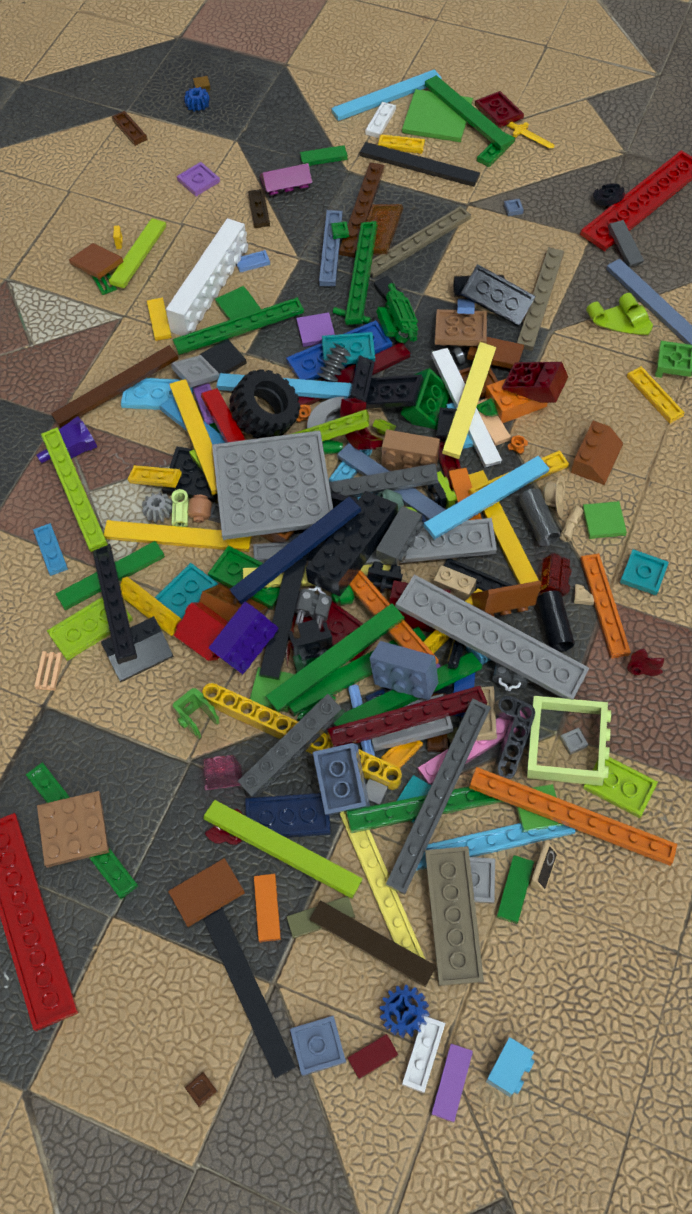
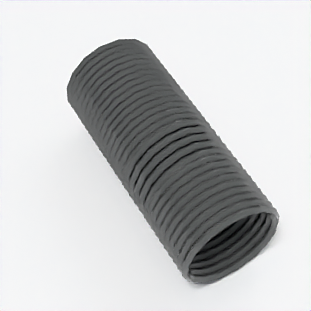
[518,488,561,546]

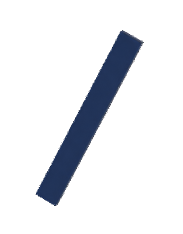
[229,497,362,605]

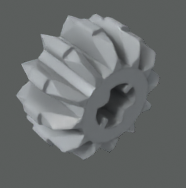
[142,491,172,524]

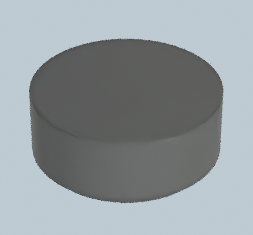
[452,347,465,366]

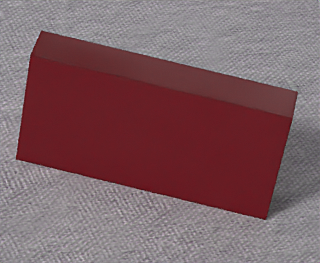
[347,1034,399,1080]

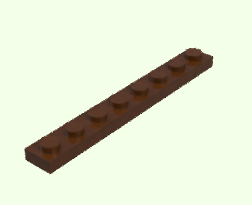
[339,162,385,258]

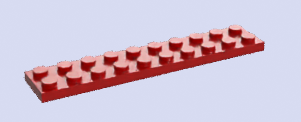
[580,150,692,251]
[0,813,79,1032]

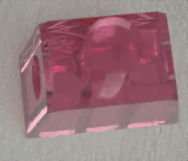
[203,755,242,790]

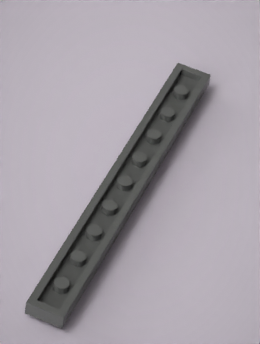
[385,698,491,895]

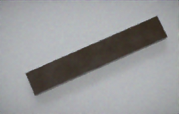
[309,900,436,987]

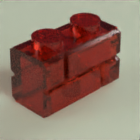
[540,553,572,597]

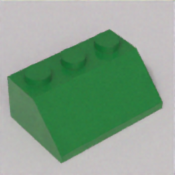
[401,368,450,430]

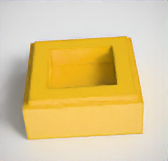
[113,225,123,249]

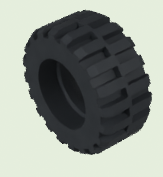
[229,369,300,439]

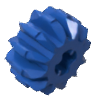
[184,87,210,112]

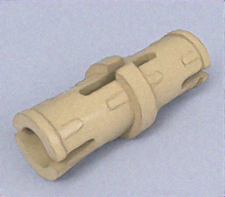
[560,506,583,542]

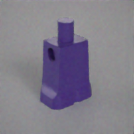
[36,416,97,464]

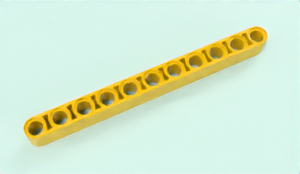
[202,683,402,790]

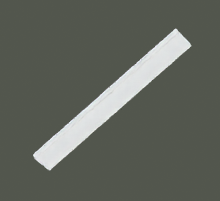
[431,348,502,468]

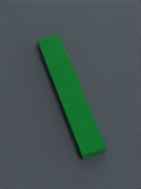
[56,541,165,611]

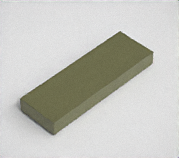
[287,896,355,939]

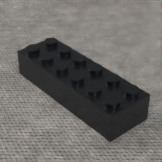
[306,491,398,596]

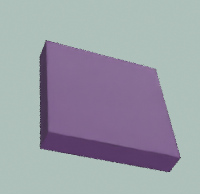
[177,162,220,196]
[296,312,335,347]

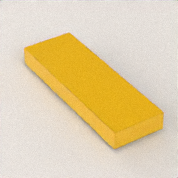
[378,134,425,154]
[147,297,172,341]
[127,465,182,488]

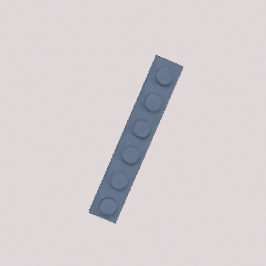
[319,210,343,286]

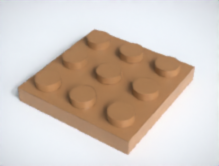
[435,309,487,347]
[37,791,110,868]

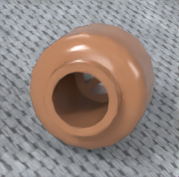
[187,495,212,523]

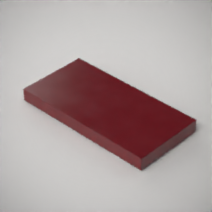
[296,601,378,662]

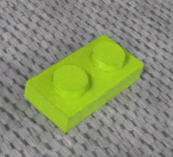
[437,471,457,509]

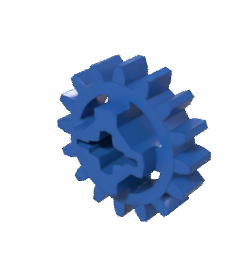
[380,985,430,1038]

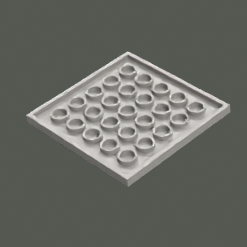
[212,431,333,540]

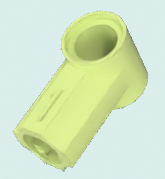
[171,489,189,527]

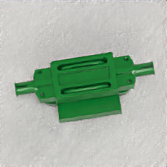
[376,283,418,343]

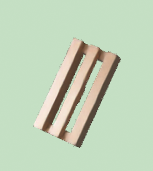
[34,651,63,691]

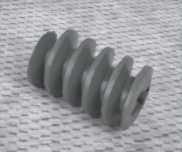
[317,342,351,382]

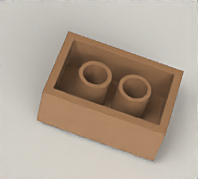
[382,429,440,470]

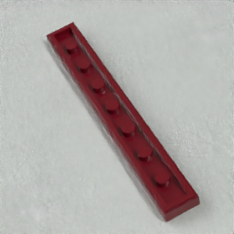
[298,343,411,405]
[327,685,488,747]

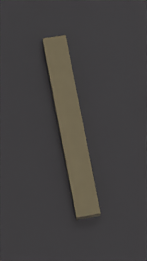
[370,206,471,278]

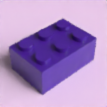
[209,601,279,675]

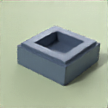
[504,199,524,216]

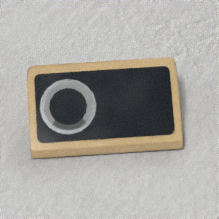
[530,842,558,892]

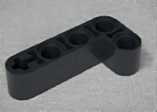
[493,696,535,779]

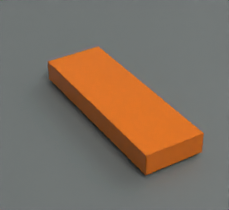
[254,874,281,942]

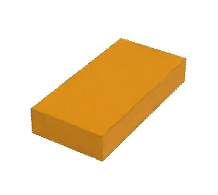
[381,740,423,769]

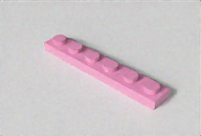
[418,710,527,785]

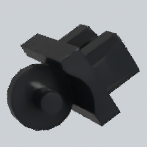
[367,561,403,594]

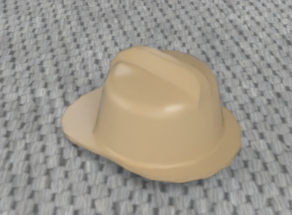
[542,476,565,518]

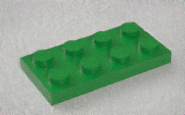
[208,545,281,609]

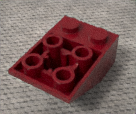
[502,362,568,403]

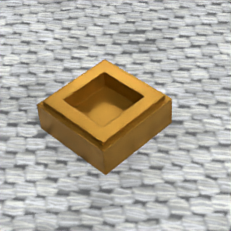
[193,76,211,90]

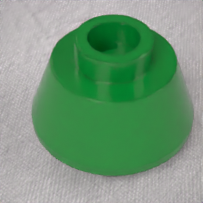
[330,585,355,605]

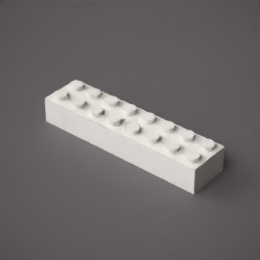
[166,218,248,336]

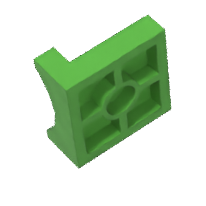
[655,341,692,378]

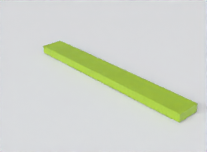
[41,427,108,552]
[203,800,363,899]

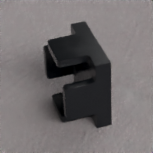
[288,619,333,661]

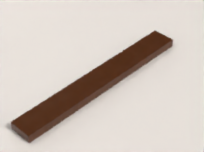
[51,345,179,428]

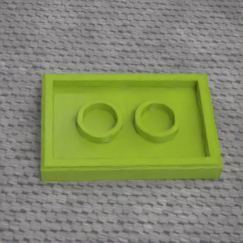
[583,757,658,818]

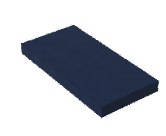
[245,793,331,838]

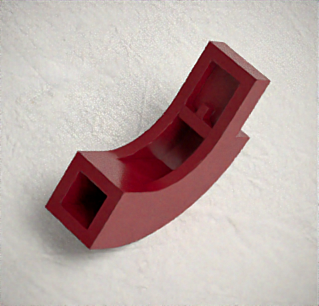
[340,398,384,450]

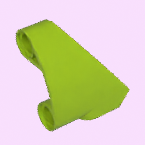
[586,293,653,335]

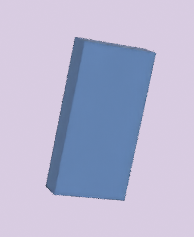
[236,250,270,272]
[457,299,475,314]

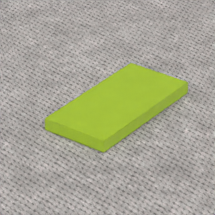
[47,597,133,661]

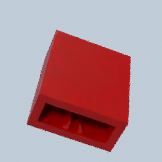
[174,602,228,661]

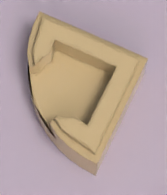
[574,584,594,605]

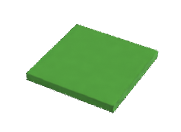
[402,89,473,142]

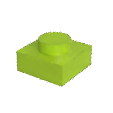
[372,419,396,434]

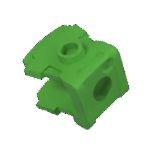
[173,688,219,739]

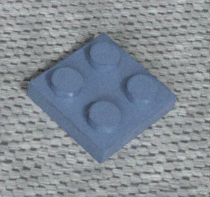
[290,1016,346,1076]

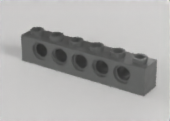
[238,694,345,798]

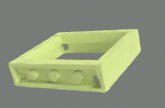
[527,696,611,786]

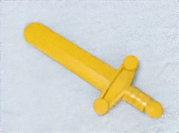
[506,122,555,148]

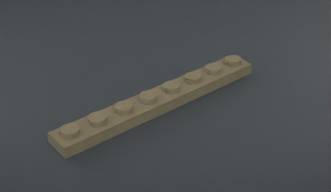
[517,247,564,351]

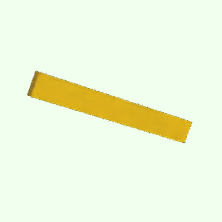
[169,379,218,495]
[469,470,542,592]
[104,520,252,552]

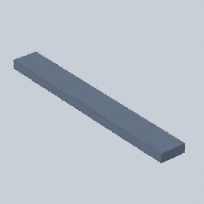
[606,258,692,345]
[337,443,445,521]

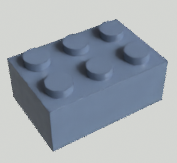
[370,641,439,700]
[313,743,370,815]

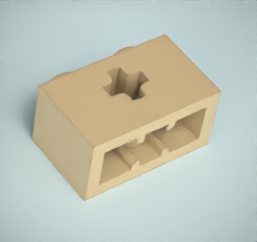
[433,565,477,601]

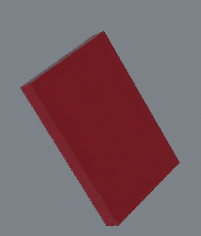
[475,91,524,128]

